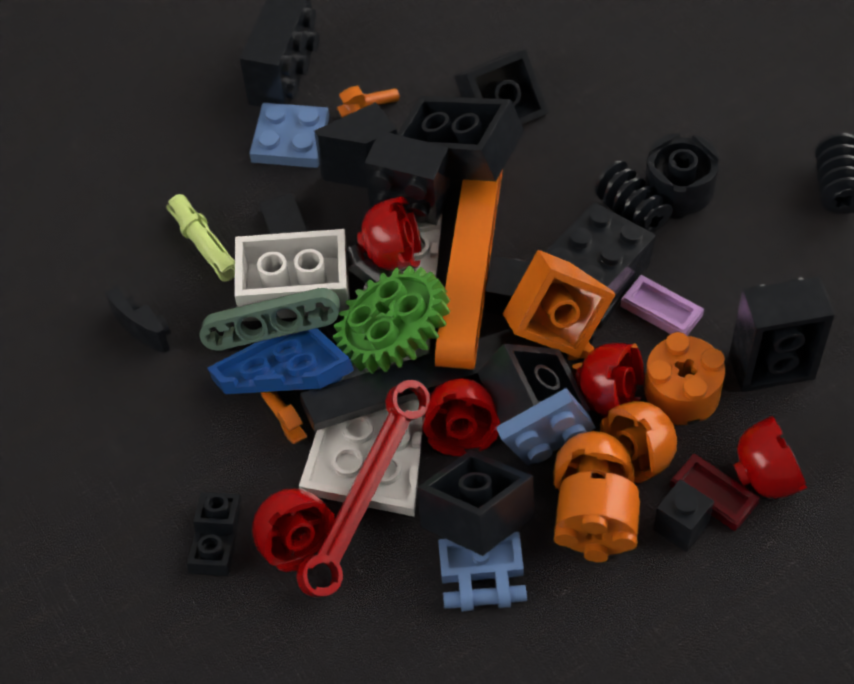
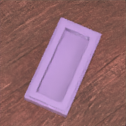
[620,275,704,336]

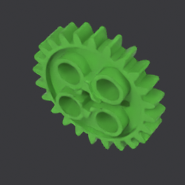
[333,266,450,373]

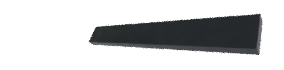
[300,329,594,431]

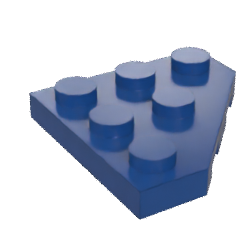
[208,328,354,394]

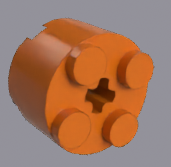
[644,332,725,425]
[554,472,640,562]

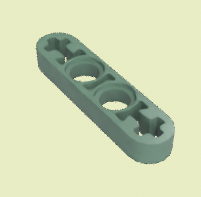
[199,288,340,350]

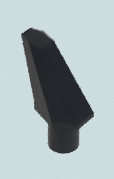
[346,244,381,284]

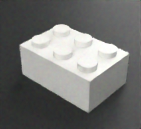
[235,229,350,321]

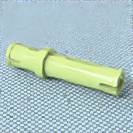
[166,194,235,282]

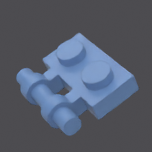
[438,532,527,612]

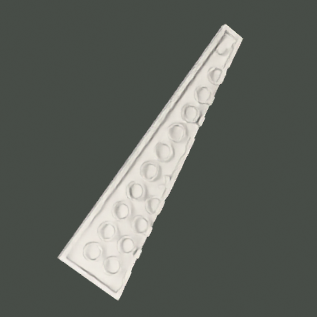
[299,212,443,517]

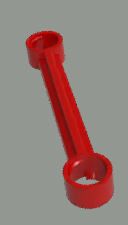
[297,380,430,597]

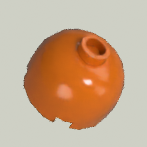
[600,401,677,483]
[553,431,635,491]

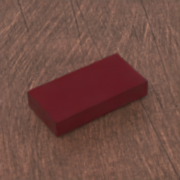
[670,453,760,532]

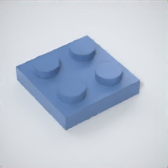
[250,103,330,168]
[496,388,595,466]

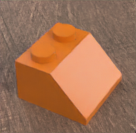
[503,250,616,358]

